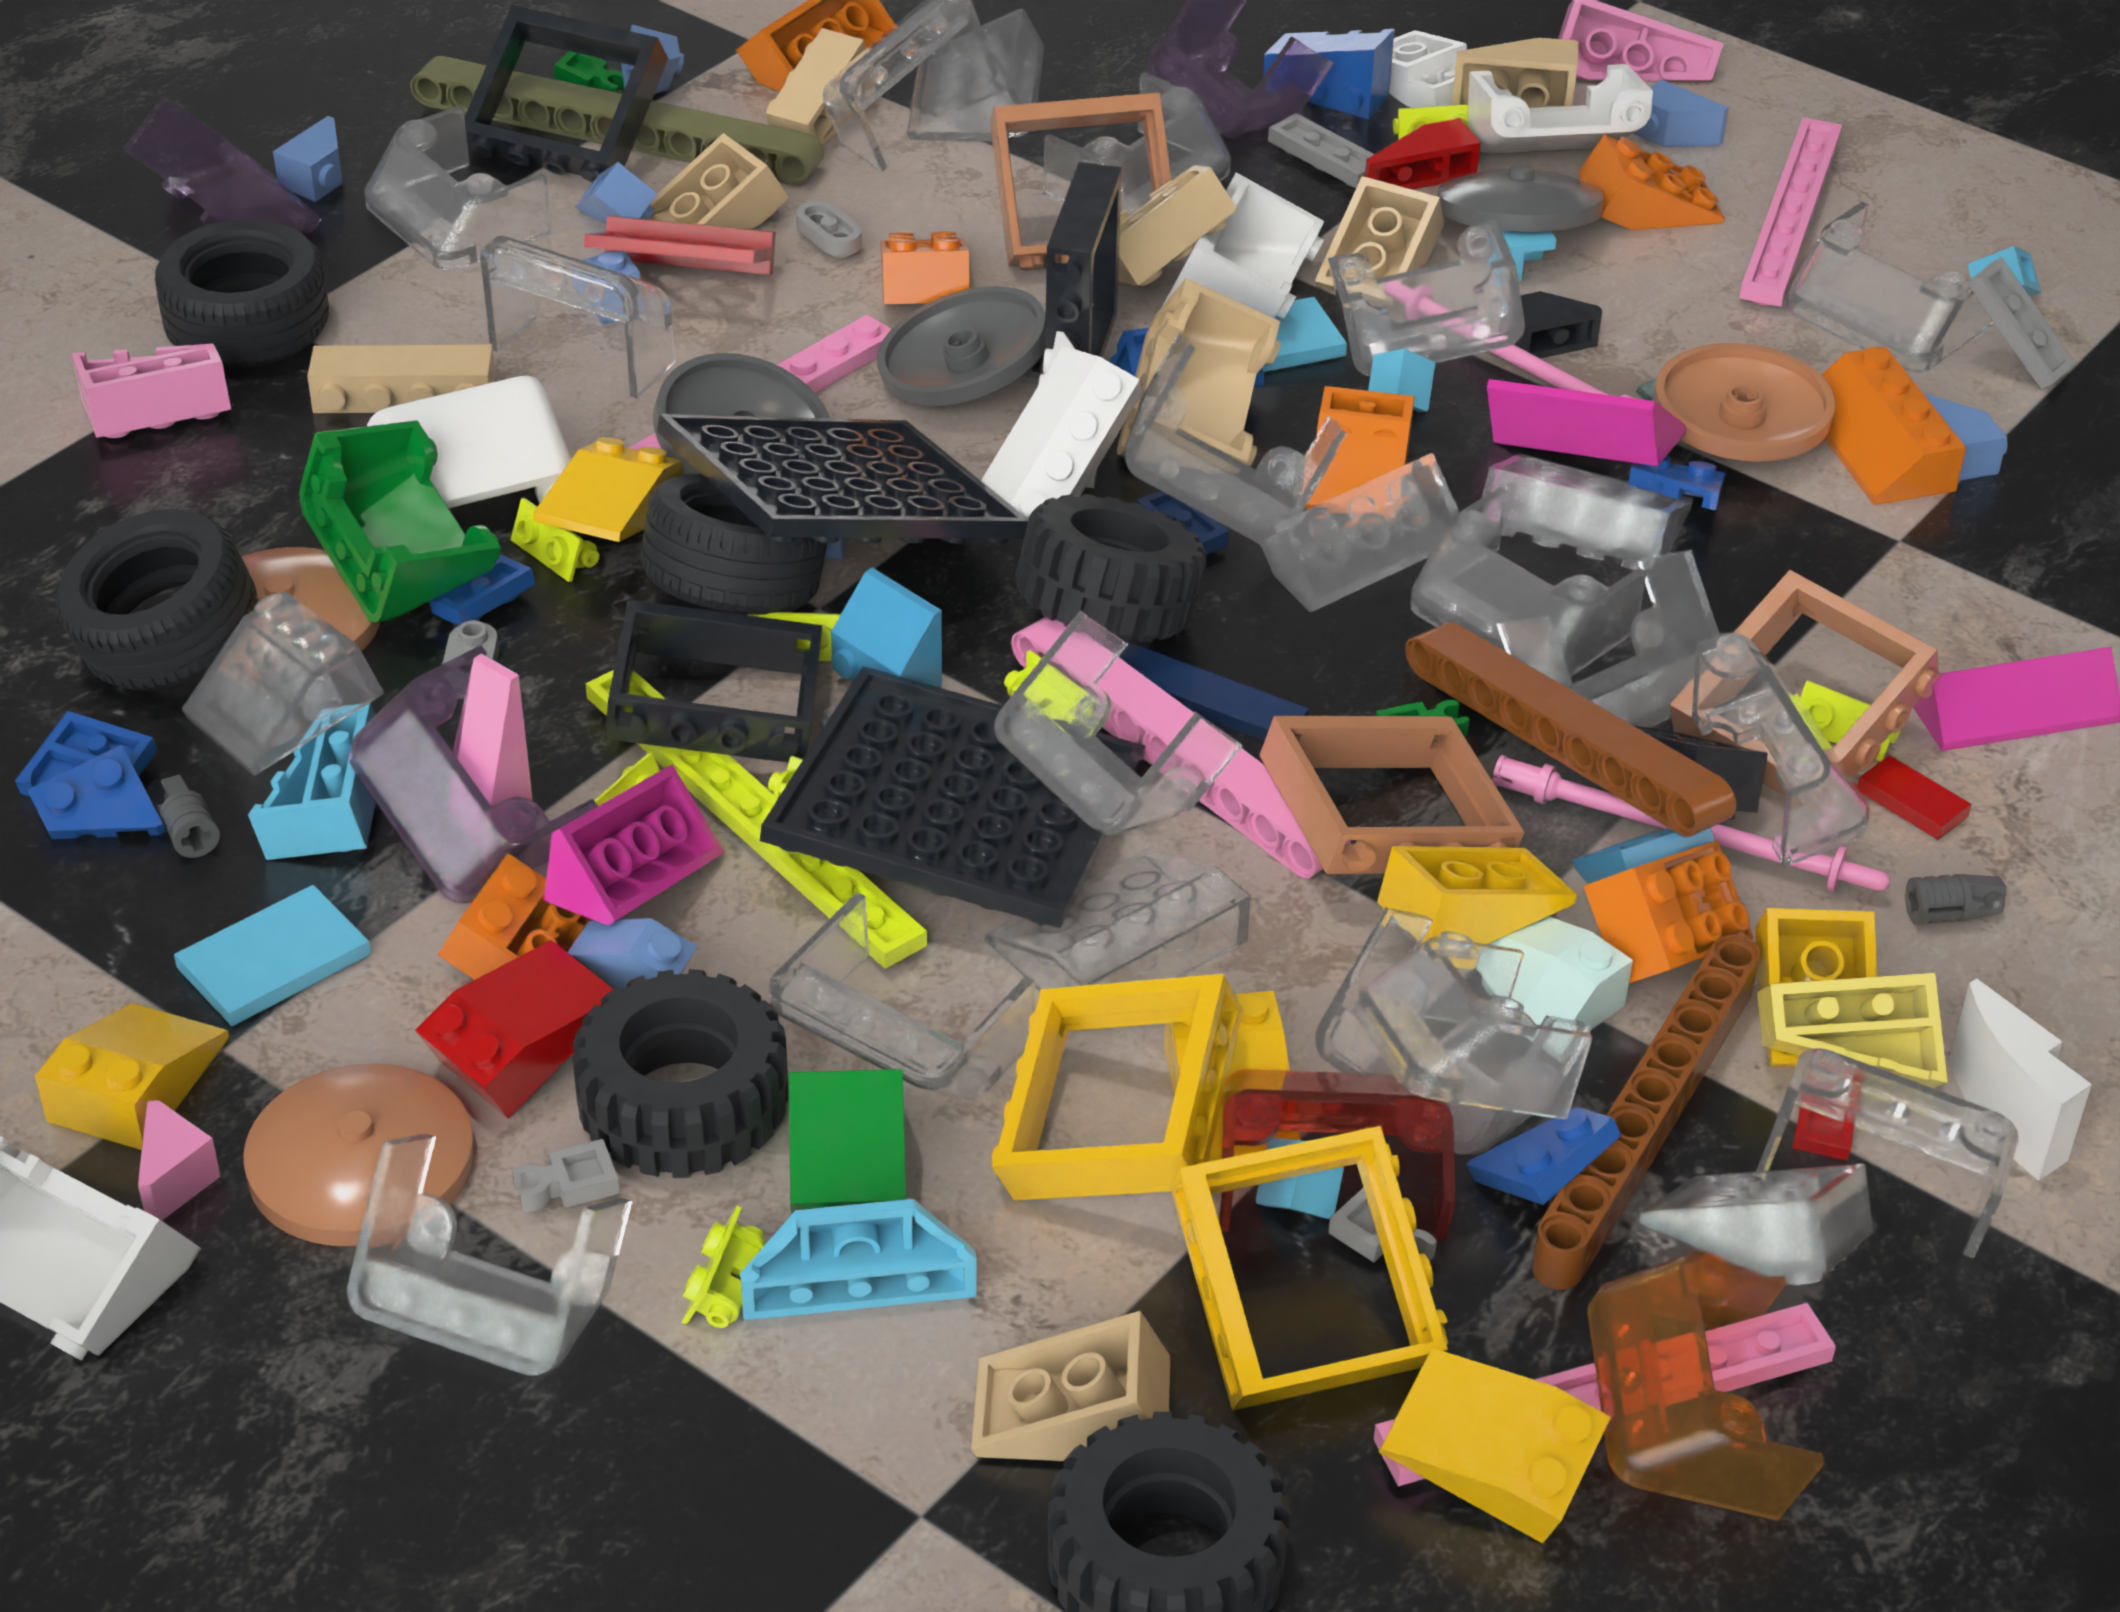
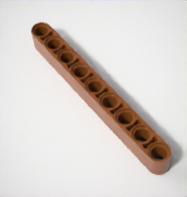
[1405,621,1737,837]
[1532,934,1761,1290]

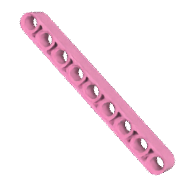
[1011,617,1351,879]

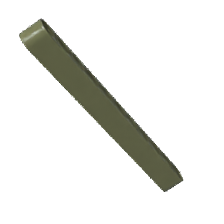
[410,56,825,185]

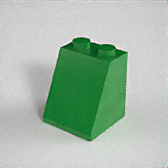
[789,1069,906,1215]

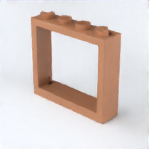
[989,92,1171,270]
[1669,570,1941,816]
[1259,716,1525,874]

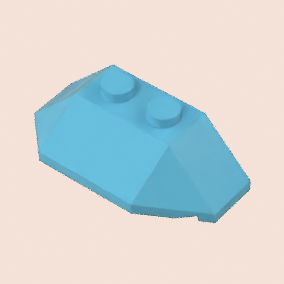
[740,1199,977,1320]

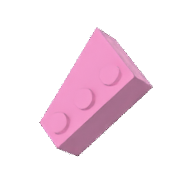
[71,344,231,438]

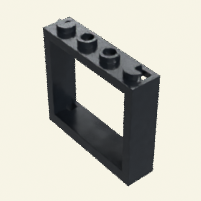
[459,5,669,183]
[1045,162,1122,358]
[605,600,823,763]

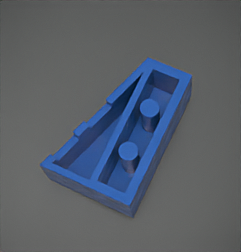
[1262,29,1395,120]

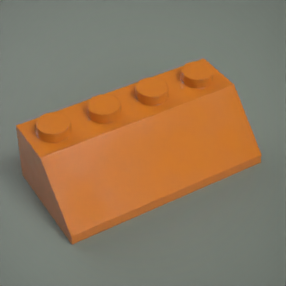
[736,0,902,92]
[1821,346,1966,505]

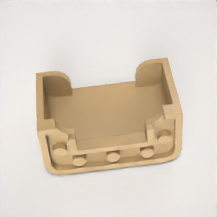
[1117,278,1281,476]

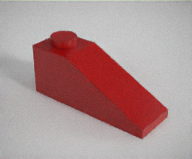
[1365,118,1481,190]

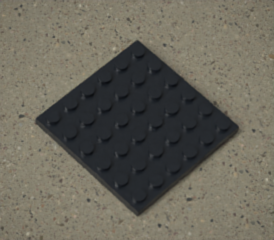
[657,414,1029,544]
[760,666,1146,929]

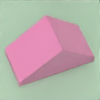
[138,1100,221,1221]

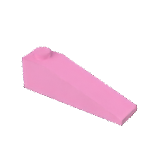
[1558,0,1724,82]
[451,654,536,864]

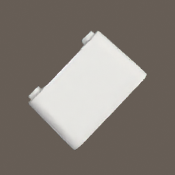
[1467,64,1653,154]
[1163,172,1324,319]
[367,376,572,508]
[0,1136,201,1361]

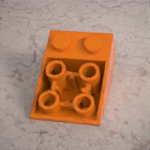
[1578,134,1725,230]
[880,231,970,305]
[1306,386,1415,520]
[1583,840,1754,983]
[437,853,595,980]

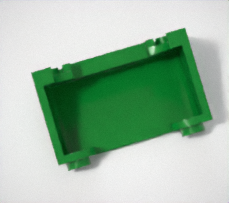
[299,420,501,623]

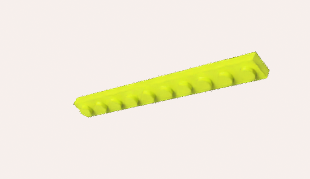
[586,670,927,969]

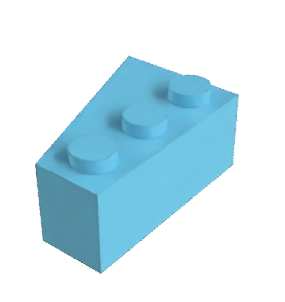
[248,701,387,860]

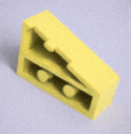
[1757,973,1948,1089]

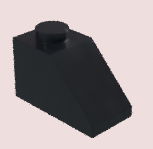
[1497,291,1603,359]

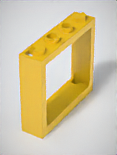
[992,974,1243,1201]
[1170,1126,1449,1411]

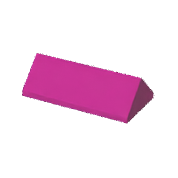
[1487,379,1686,466]
[1913,647,2120,751]
[544,764,725,925]

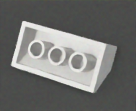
[981,346,1142,519]

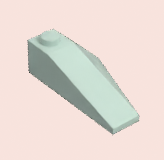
[1457,916,1633,1057]

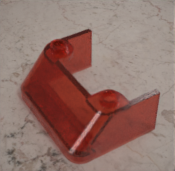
[1218,1069,1455,1240]

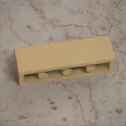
[307,344,496,413]

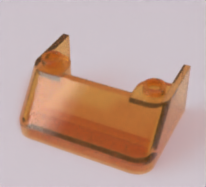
[1588,1251,1825,1521]

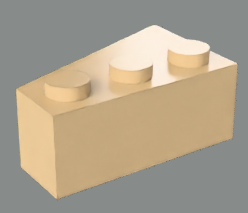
[766,28,877,145]
[1118,165,1237,286]

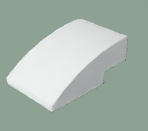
[1389,30,1467,108]
[1949,978,2092,1181]

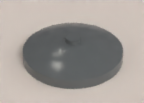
[1437,165,1604,232]
[877,286,1046,406]
[653,353,830,475]

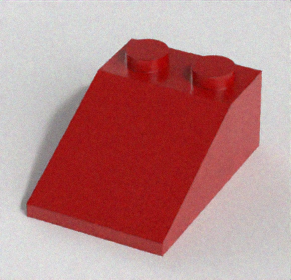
[415,940,613,1119]

